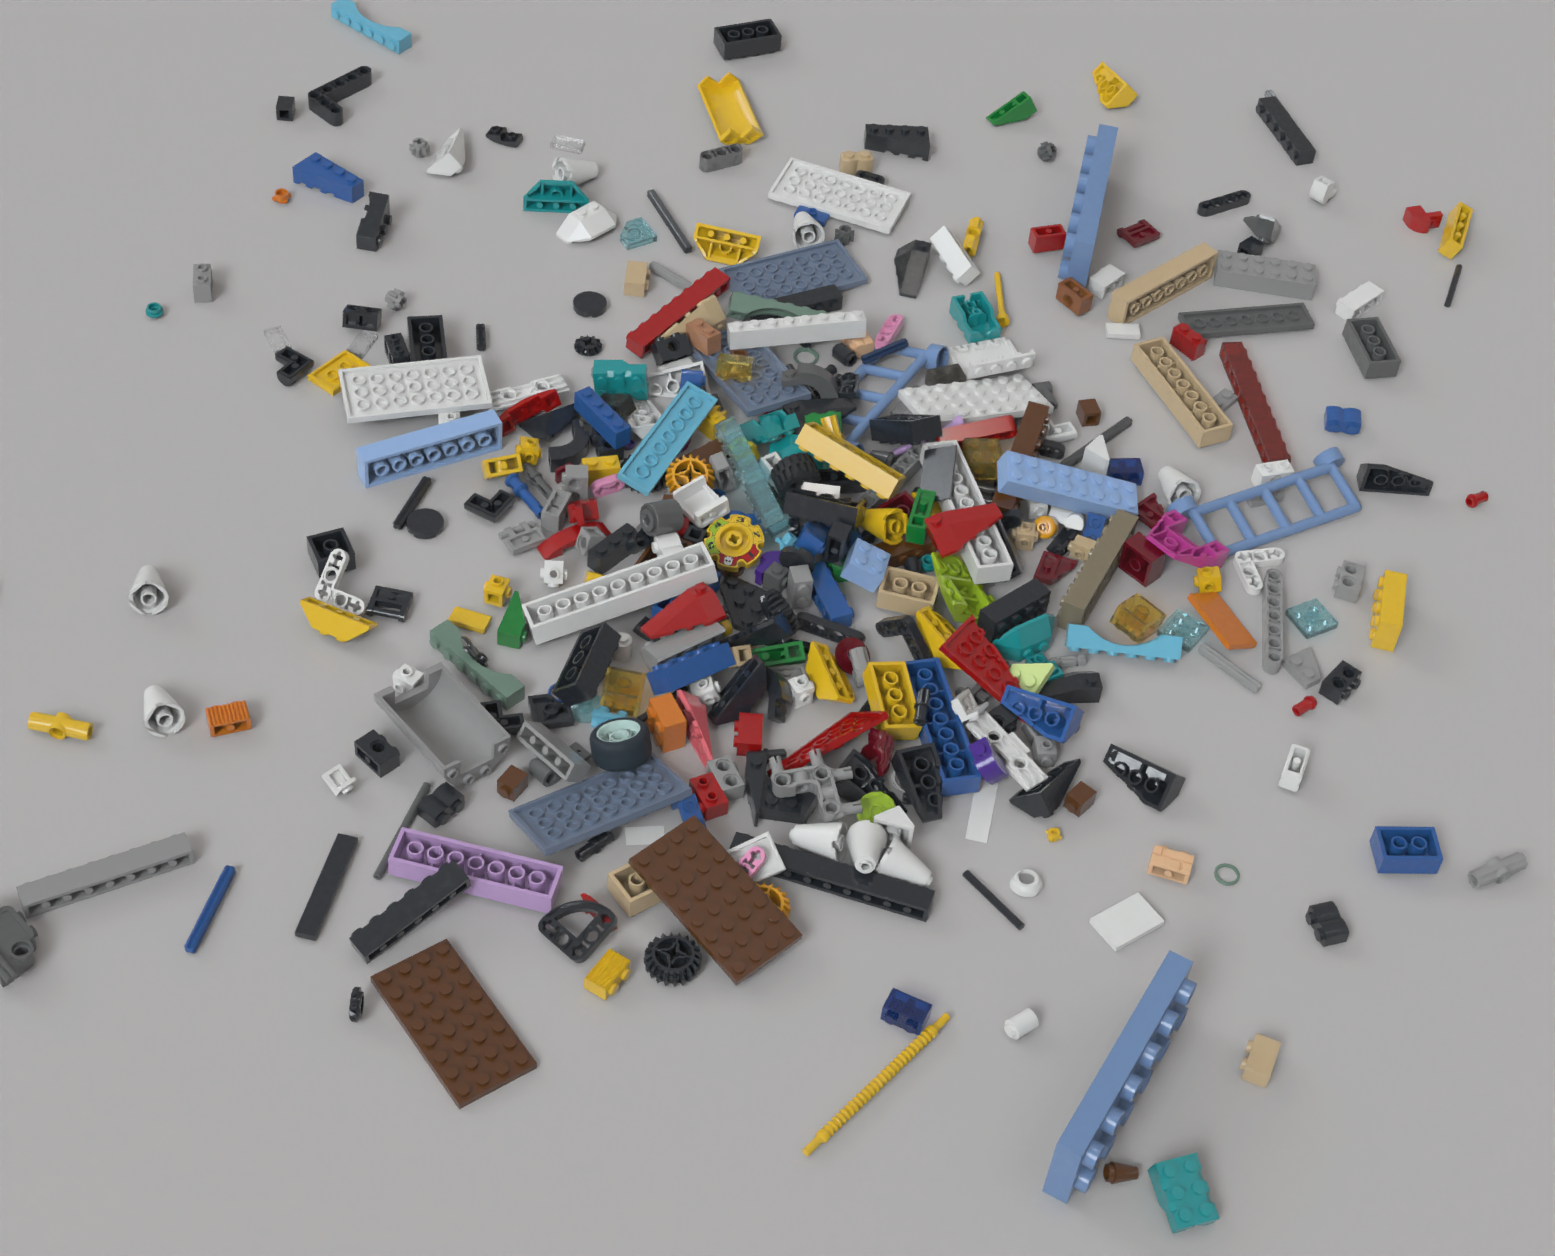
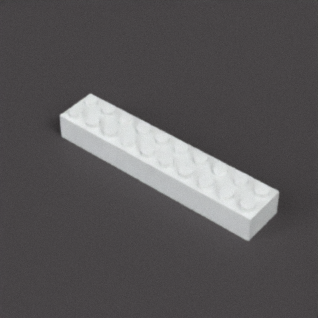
[919,440,1014,584]
[521,541,718,645]

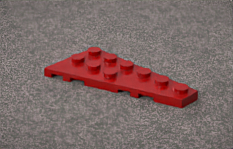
[938,614,1026,723]
[767,711,889,778]

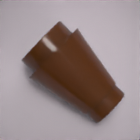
[1103,1161,1139,1184]

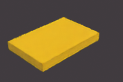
[307,349,371,396]

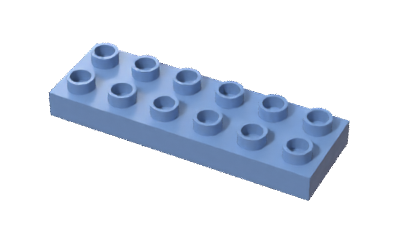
[1058,124,1118,288]
[1042,950,1197,1204]

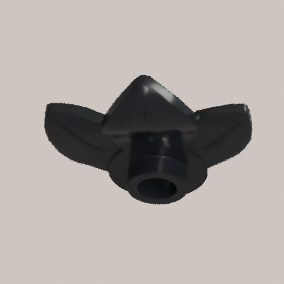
[461,636,489,668]

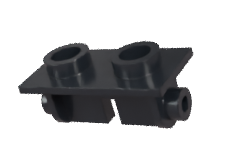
[1046,527,1078,556]

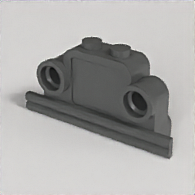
[0,906,38,988]

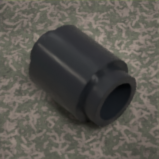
[832,343,857,367]

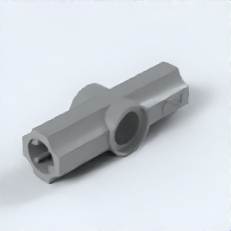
[1467,852,1528,888]

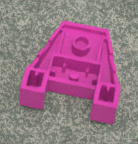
[1146,509,1230,569]

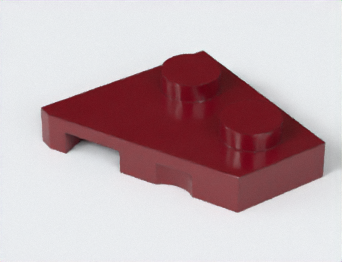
[1137,493,1164,529]
[1033,551,1078,586]

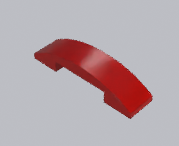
[499,389,562,437]
[537,521,611,560]

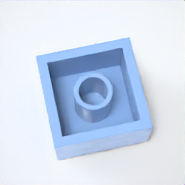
[840,538,891,593]

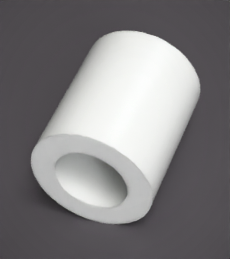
[612,632,632,662]
[1004,1008,1039,1040]

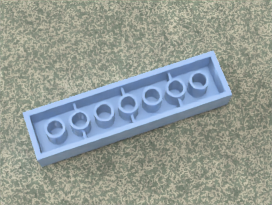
[356,409,502,488]
[997,450,1138,520]

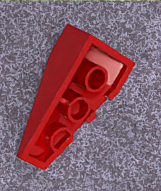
[924,503,1003,558]

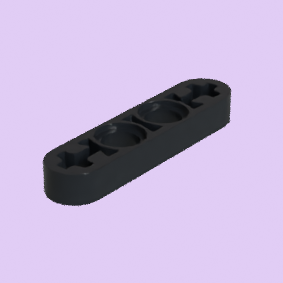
[1197,190,1251,217]
[796,612,866,643]

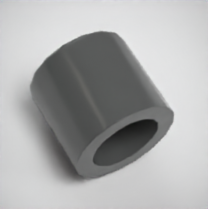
[640,498,684,536]

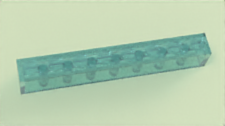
[715,415,791,538]

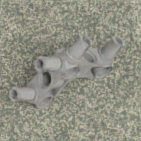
[769,749,862,823]

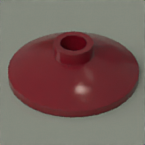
[835,637,870,675]

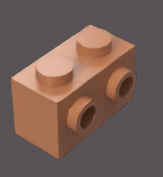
[686,318,722,356]

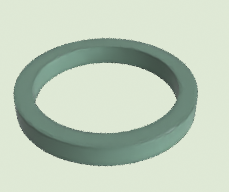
[1214,863,1240,886]

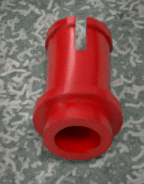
[1465,491,1489,508]
[1292,696,1317,717]

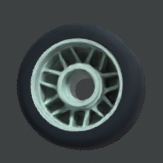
[589,717,652,772]

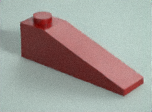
[640,582,727,639]

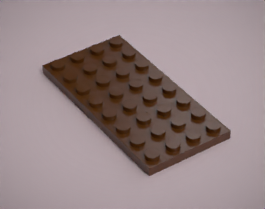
[628,815,803,986]
[370,939,537,1109]

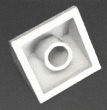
[1080,435,1110,476]
[873,806,915,850]

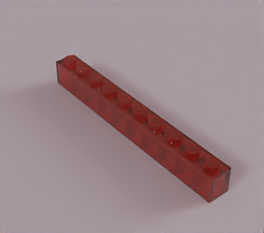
[1219,341,1291,463]

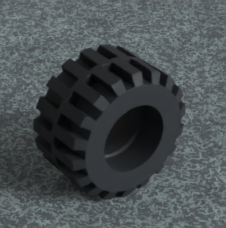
[771,453,821,498]

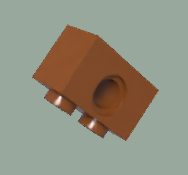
[1056,277,1094,316]

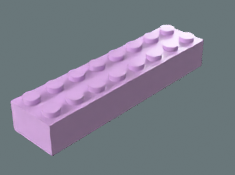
[388,827,564,913]

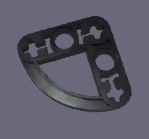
[538,900,618,963]

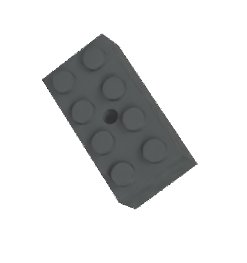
[1342,317,1401,379]

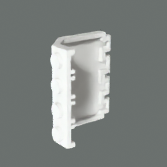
[948,337,1036,381]

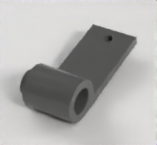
[528,742,592,787]

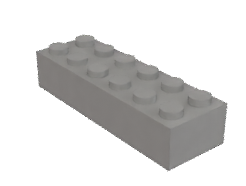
[1213,250,1316,301]

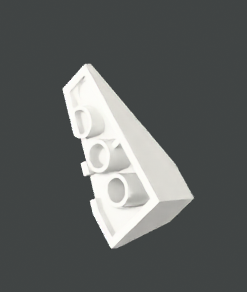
[426,127,465,176]
[647,361,711,398]
[628,399,661,439]

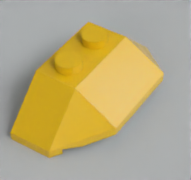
[693,222,762,266]
[300,596,378,642]
[916,606,962,670]
[805,641,856,704]

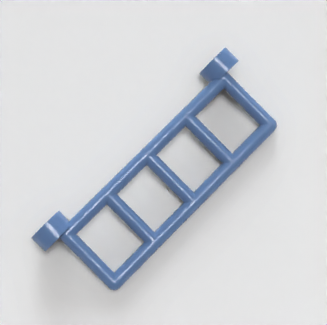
[839,343,949,452]
[1167,447,1362,557]

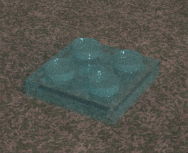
[1285,598,1338,639]
[1157,609,1209,653]

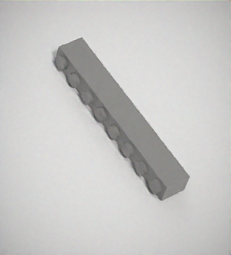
[16,832,195,919]

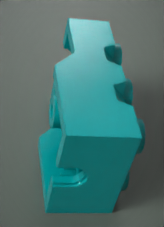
[949,291,1002,344]
[592,360,650,400]
[740,409,800,445]
[1147,1153,1220,1234]

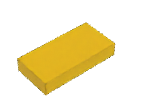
[448,606,492,634]

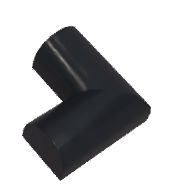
[275,346,314,386]
[464,489,516,523]
[480,700,524,735]

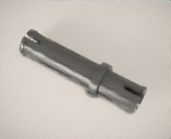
[522,463,553,500]

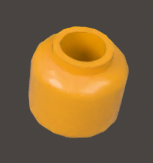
[1034,515,1059,539]

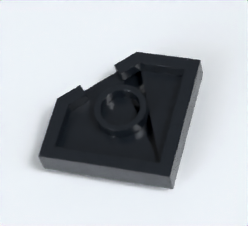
[528,694,574,729]

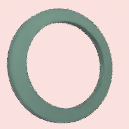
[793,347,818,364]

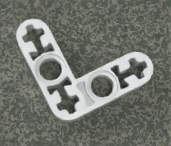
[1233,547,1285,596]
[315,549,368,616]

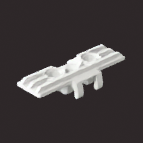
[488,374,570,411]
[965,712,1048,792]

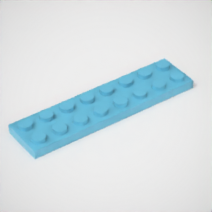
[616,381,718,497]

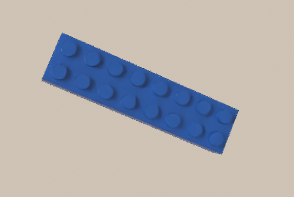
[905,657,981,797]

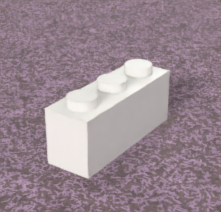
[1335,281,1384,320]

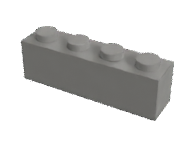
[516,721,591,783]

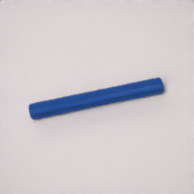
[184,865,236,954]

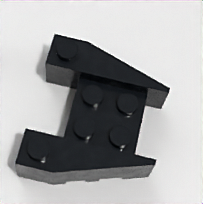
[744,753,828,827]

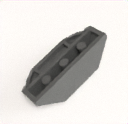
[1243,214,1282,245]

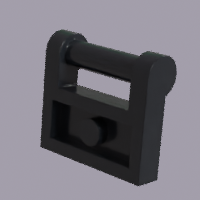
[366,585,413,622]

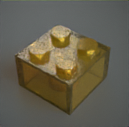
[961,438,1003,480]
[1109,593,1167,644]
[599,666,646,717]

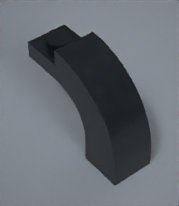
[548,419,589,473]
[766,667,793,724]

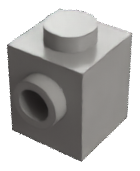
[1031,736,1057,767]

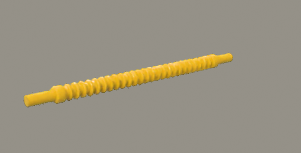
[802,1013,951,1157]

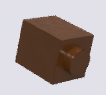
[1076,398,1101,427]
[497,764,528,802]
[1063,781,1097,817]

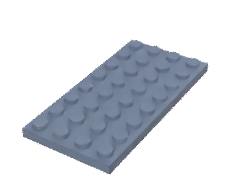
[719,239,868,299]
[690,329,811,417]
[508,752,692,856]

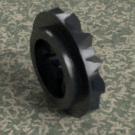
[574,335,602,356]
[788,518,800,544]
[349,987,364,1022]

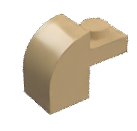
[728,645,757,669]

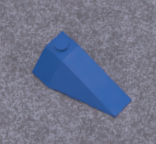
[1000,685,1084,744]

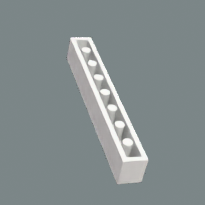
[727,310,867,350]

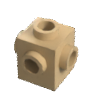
[1011,521,1038,551]

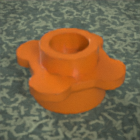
[272,188,292,204]

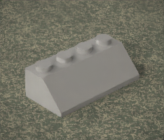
[640,622,726,672]

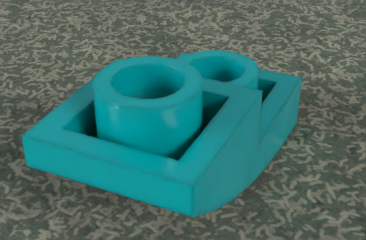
[1025,652,1064,681]

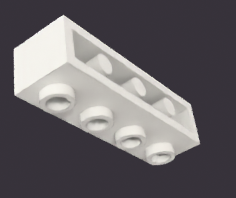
[930,226,980,286]

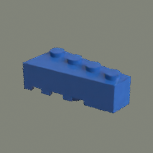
[292,152,364,203]

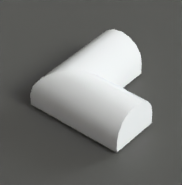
[1042,419,1078,443]
[1049,506,1086,531]

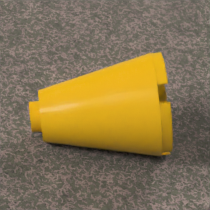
[859,508,908,545]

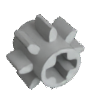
[409,138,430,158]
[385,288,407,311]

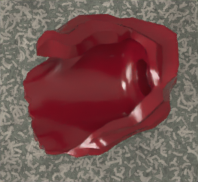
[860,728,895,777]

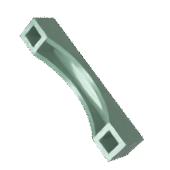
[726,291,830,320]
[429,619,525,711]

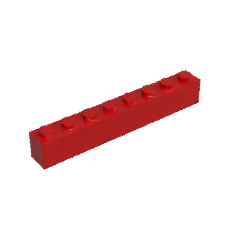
[626,267,731,358]

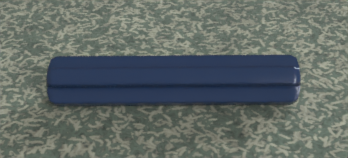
[861,338,909,364]

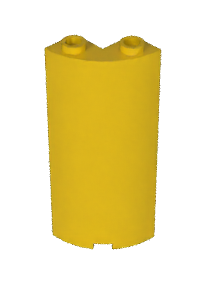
[697,72,763,145]

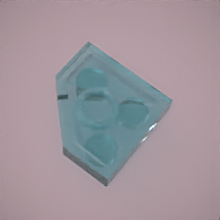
[620,217,657,250]

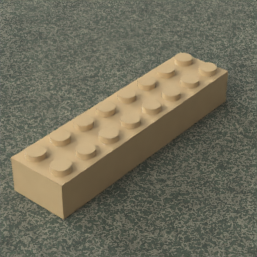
[1107,242,1218,324]
[1131,336,1233,448]

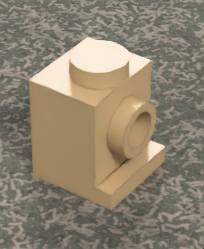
[1067,534,1096,561]

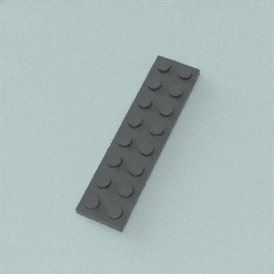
[1177,302,1315,338]

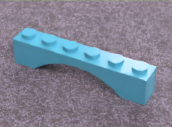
[331,0,412,54]
[1064,623,1183,663]

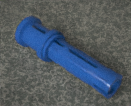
[505,473,544,519]

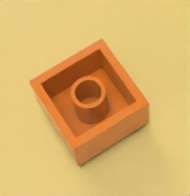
[646,693,687,753]

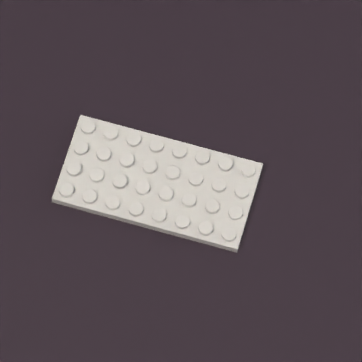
[768,157,911,234]
[338,355,493,423]
[897,374,1054,427]

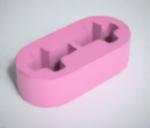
[590,474,625,498]

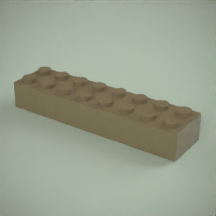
[1056,509,1139,630]

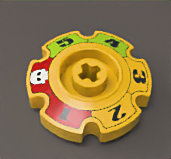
[704,514,764,572]

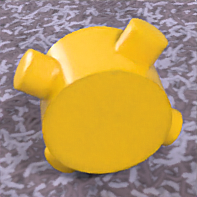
[1045,827,1062,842]

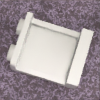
[673,475,730,528]

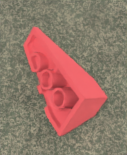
[676,689,713,769]

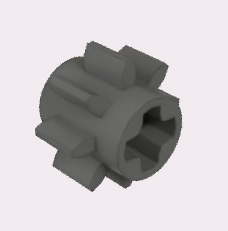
[1037,141,1057,162]
[834,225,855,246]

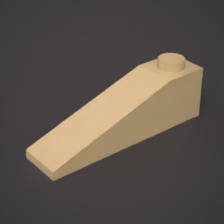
[661,295,726,349]

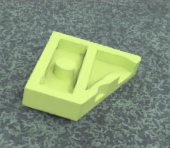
[1009,663,1055,694]

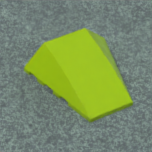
[931,552,996,624]

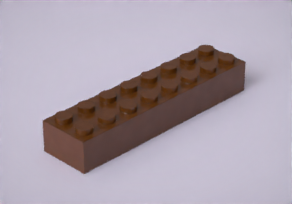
[991,401,1051,531]

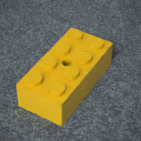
[1368,569,1407,652]
[862,661,922,741]

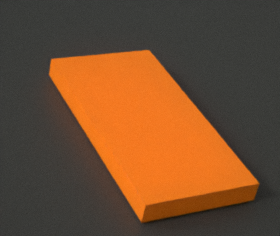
[1187,592,1258,650]

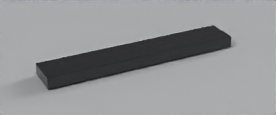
[295,833,358,941]

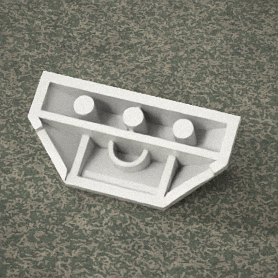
[556,201,617,244]

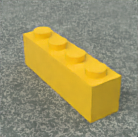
[1438,201,1473,260]

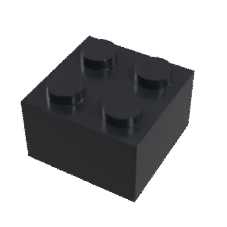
[306,527,356,578]

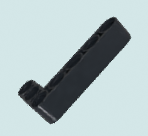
[308,66,372,127]

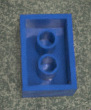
[1369,826,1443,874]

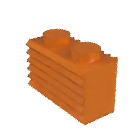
[205,700,252,737]

